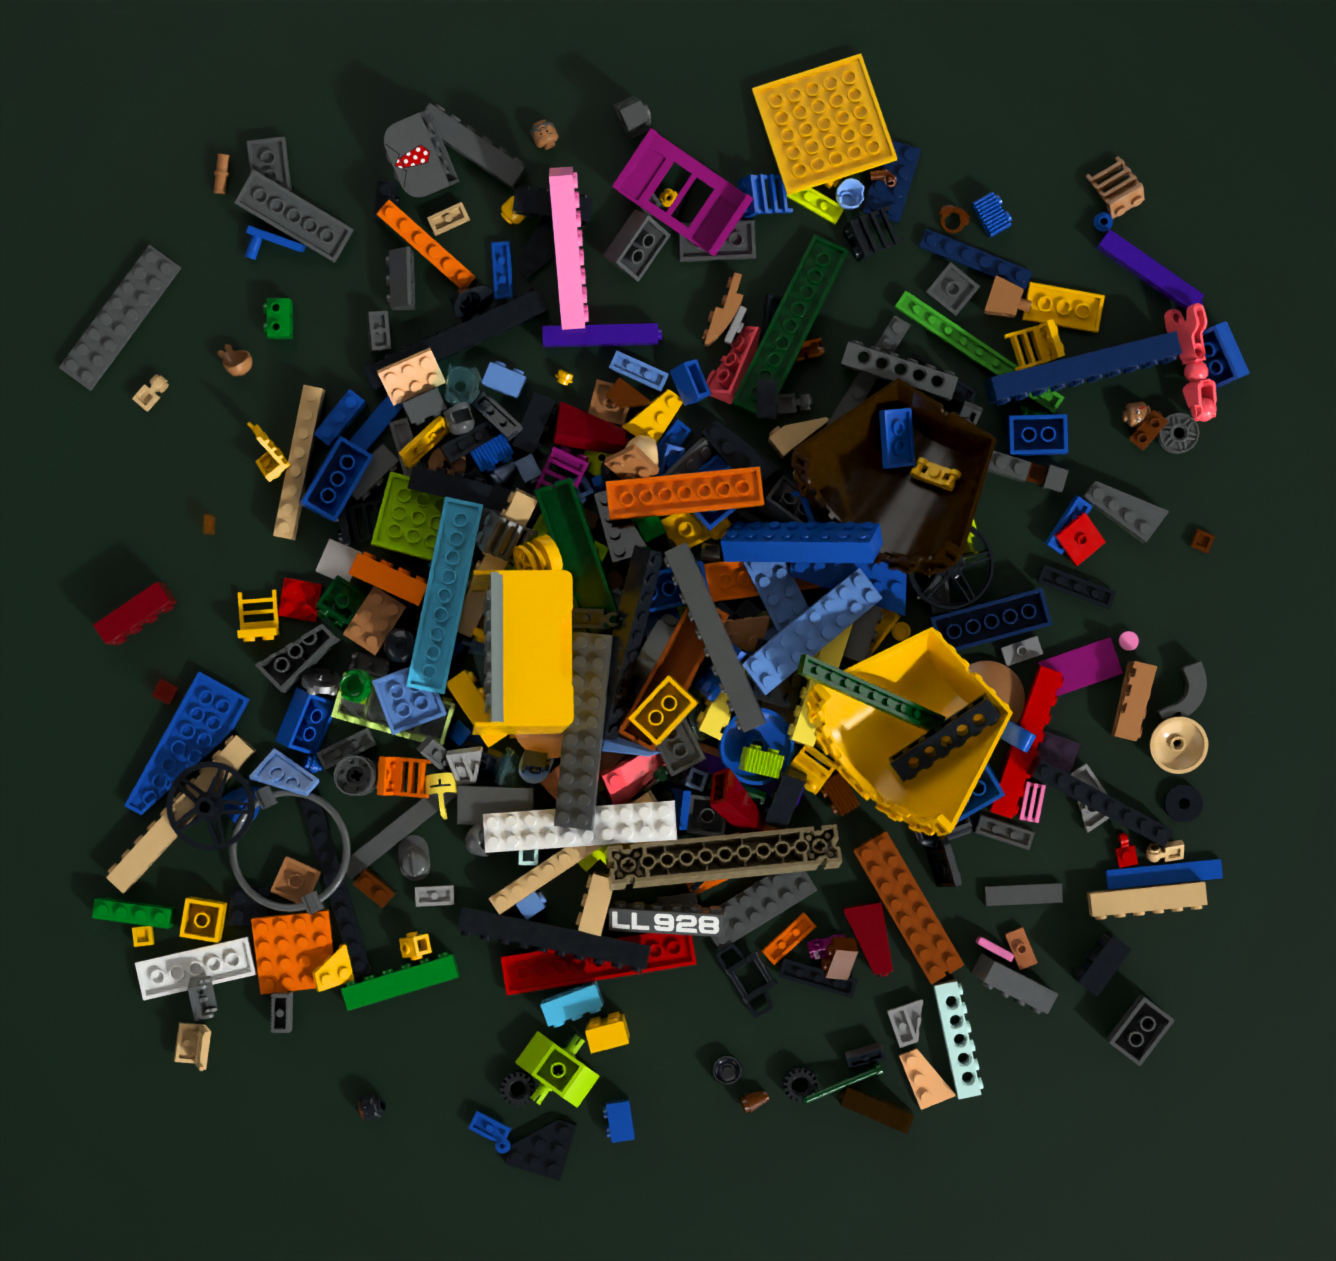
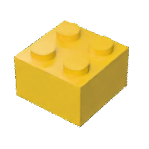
[179,896,228,943]

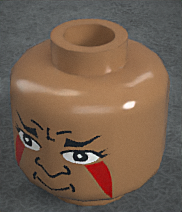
[1122,401,1151,428]

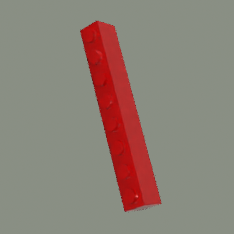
[988,665,1064,819]

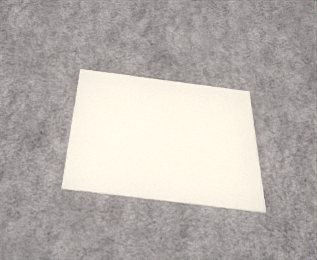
[316,539,362,582]

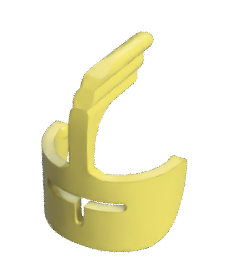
[424,773,458,820]

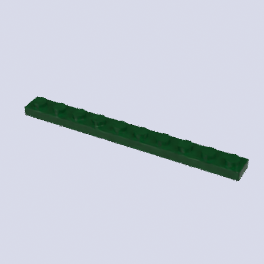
[797,654,946,732]

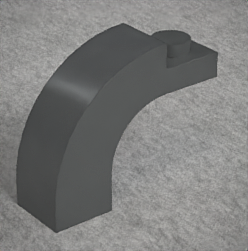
[634,612,680,681]
[1156,661,1207,720]

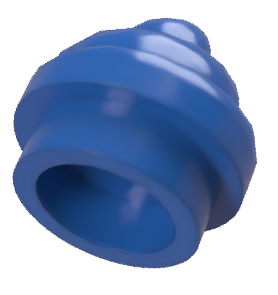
[302,755,322,774]

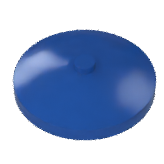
[718,708,794,785]

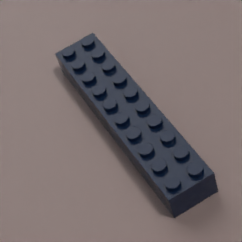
[984,331,1182,406]

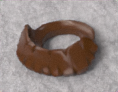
[939,205,970,234]

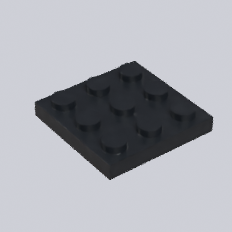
[747,638,804,711]

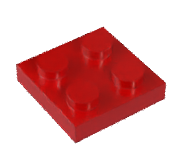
[278,578,323,622]

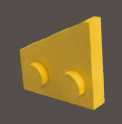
[312,944,354,992]

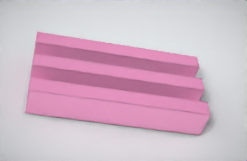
[1019,781,1046,823]
[975,936,1014,962]

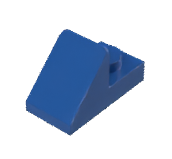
[447,719,486,748]

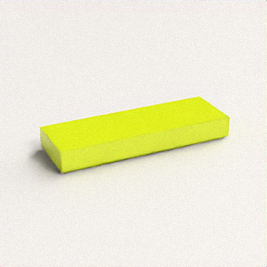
[786,188,844,225]

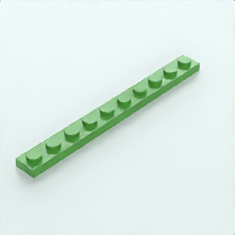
[894,291,1065,414]

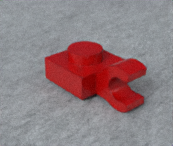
[1114,833,1138,868]

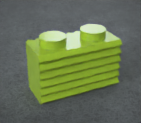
[738,744,784,779]

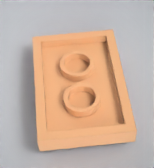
[377,348,446,406]

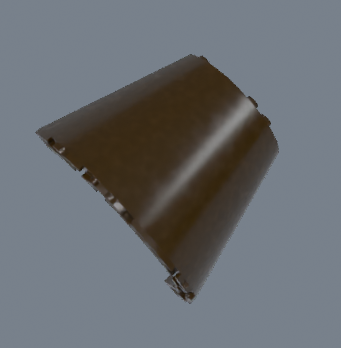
[791,378,997,575]

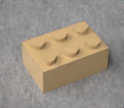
[576,871,613,936]

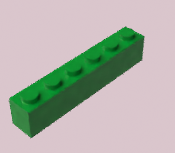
[341,951,460,1011]

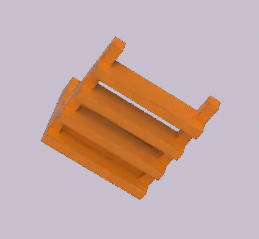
[376,756,431,798]

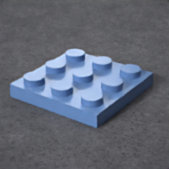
[372,667,447,735]

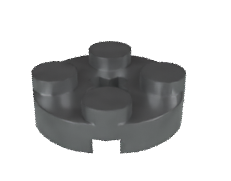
[301,668,341,695]

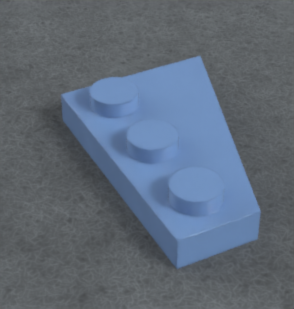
[249,748,319,796]

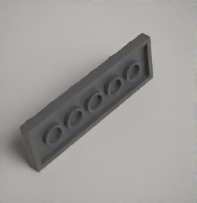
[234,169,354,263]
[711,871,817,951]

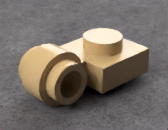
[132,374,169,412]
[1146,840,1184,862]

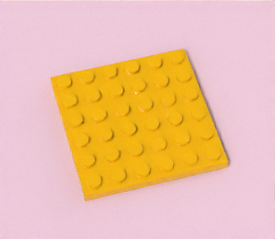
[752,54,897,195]

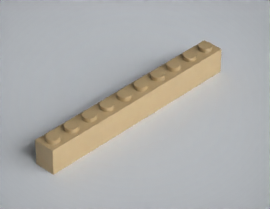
[106,735,256,893]
[489,790,658,915]

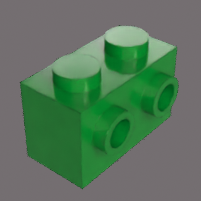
[264,298,293,339]

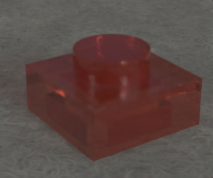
[152,679,179,705]

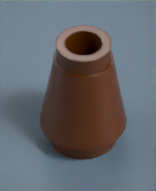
[739,1090,769,1113]

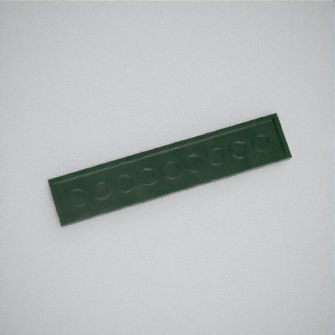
[731,234,849,420]

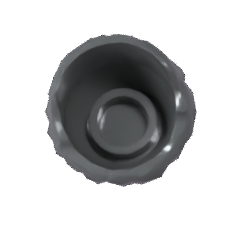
[464,824,491,857]

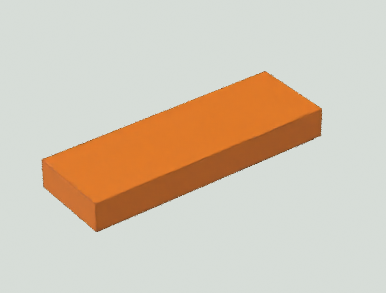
[761,912,817,965]

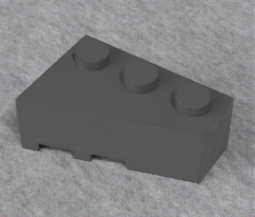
[613,96,651,140]

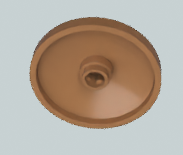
[968,661,1025,723]

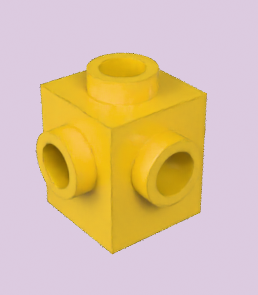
[399,931,432,960]

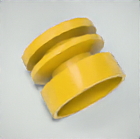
[513,534,563,570]

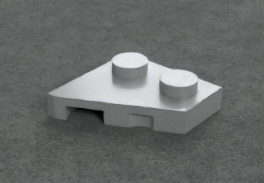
[446,746,483,785]
[887,998,923,1048]

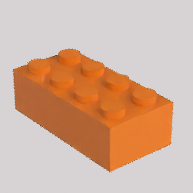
[348,551,428,607]

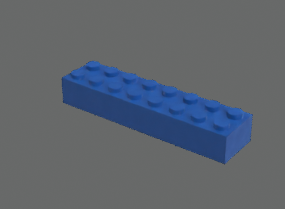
[721,521,883,563]

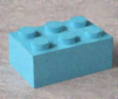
[540,981,604,1028]

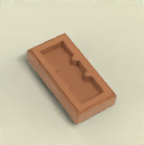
[1005,927,1037,970]

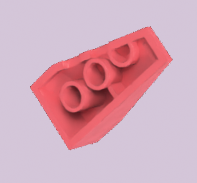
[706,326,761,404]
[599,748,666,805]

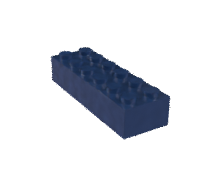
[928,588,1052,651]

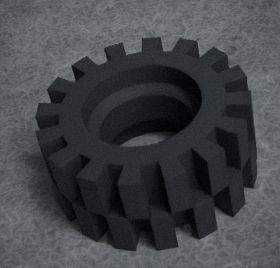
[783,1066,818,1103]
[500,1070,536,1107]

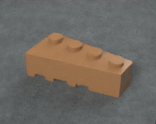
[1111,661,1157,741]

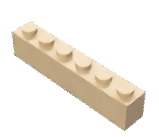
[1087,880,1208,920]

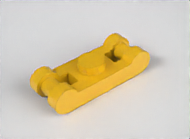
[910,457,962,491]

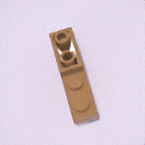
[702,273,744,347]

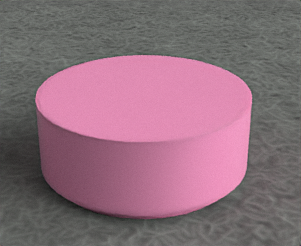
[1118,631,1139,651]

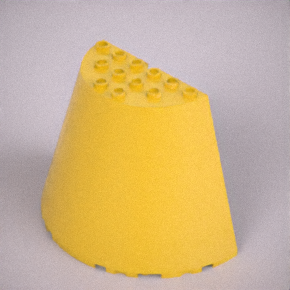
[806,627,1013,836]

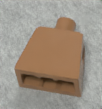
[984,276,1032,318]

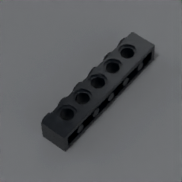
[889,693,1001,782]

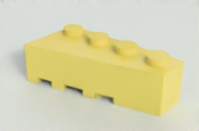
[696,662,748,740]

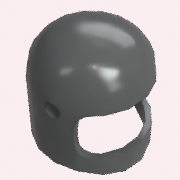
[443,402,475,436]

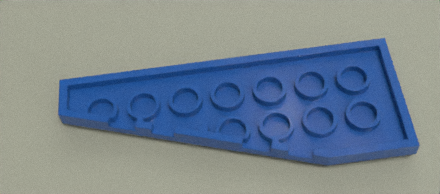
[124,671,250,815]

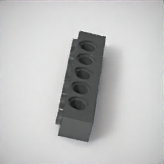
[840,340,959,401]

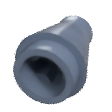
[489,460,518,484]

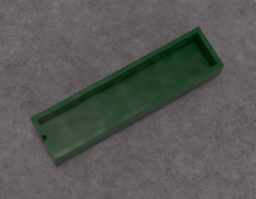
[534,478,618,634]

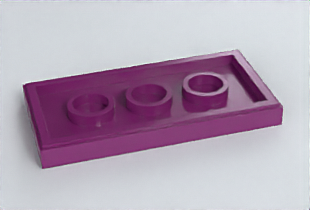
[1037,637,1123,696]

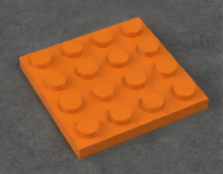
[251,909,334,995]

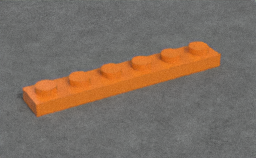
[376,200,476,288]

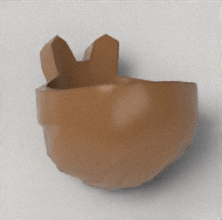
[217,344,253,376]

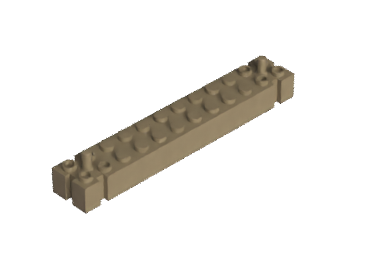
[605,824,842,891]

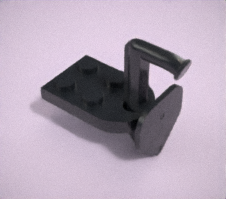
[913,816,973,887]

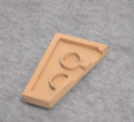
[899,1048,957,1110]

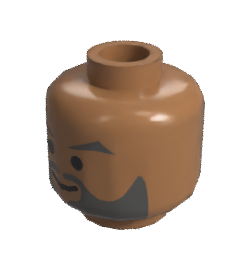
[530,119,559,150]

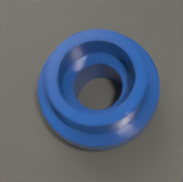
[1093,212,1113,232]

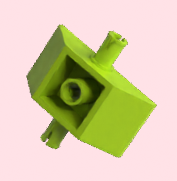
[515,1031,600,1108]

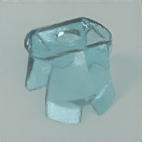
[444,364,481,406]

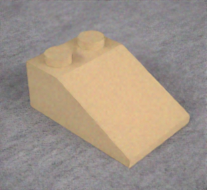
[768,417,829,459]

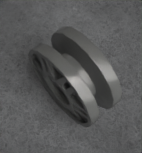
[1157,413,1200,454]

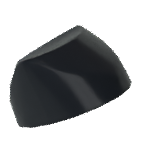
[711,1056,745,1085]

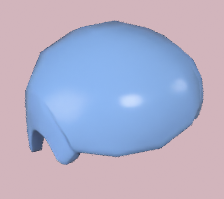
[835,178,865,210]

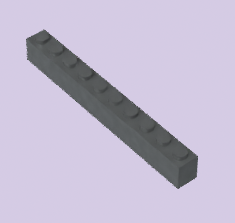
[663,543,767,732]

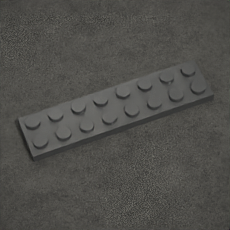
[59,244,181,391]

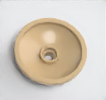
[1150,716,1208,774]

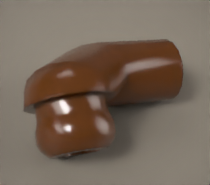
[870,169,897,187]

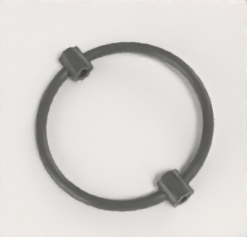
[229,785,350,915]

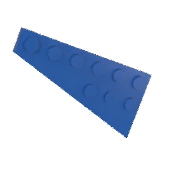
[790,562,907,616]

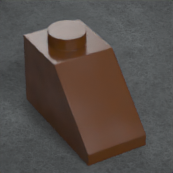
[605,377,650,409]

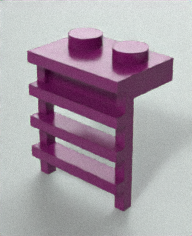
[535,445,592,489]

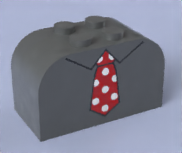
[384,110,460,197]

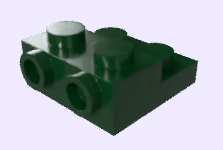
[315,575,368,630]

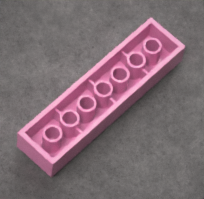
[549,166,589,330]

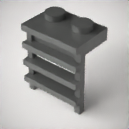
[476,510,539,565]

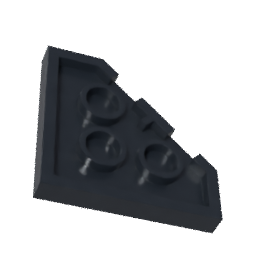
[505,1119,577,1181]

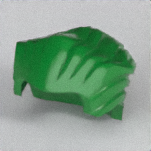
[340,669,372,703]

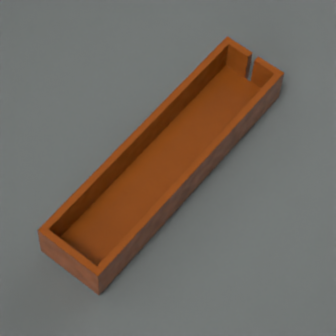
[619,606,730,751]
[852,830,964,984]

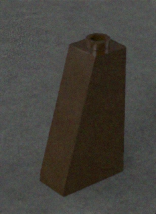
[838,1086,914,1134]

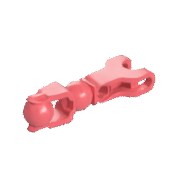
[1164,303,1217,422]

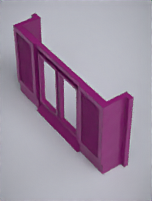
[612,128,754,257]

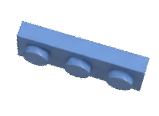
[609,350,669,392]

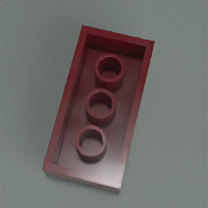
[93,582,177,646]

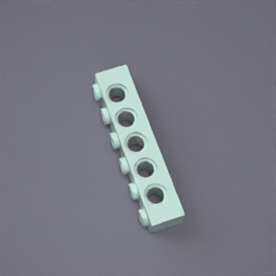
[933,979,983,1099]

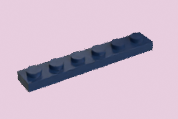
[919,229,1033,290]

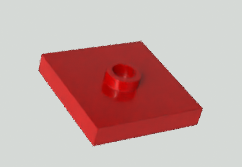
[1054,512,1106,566]

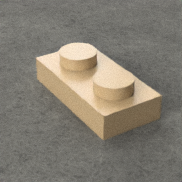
[427,202,470,236]

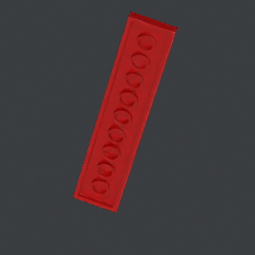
[501,933,696,995]

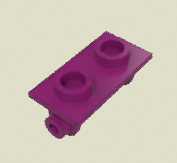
[807,934,845,960]

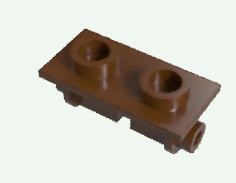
[795,337,825,362]
[1129,409,1169,451]

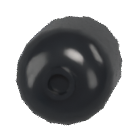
[384,627,417,665]

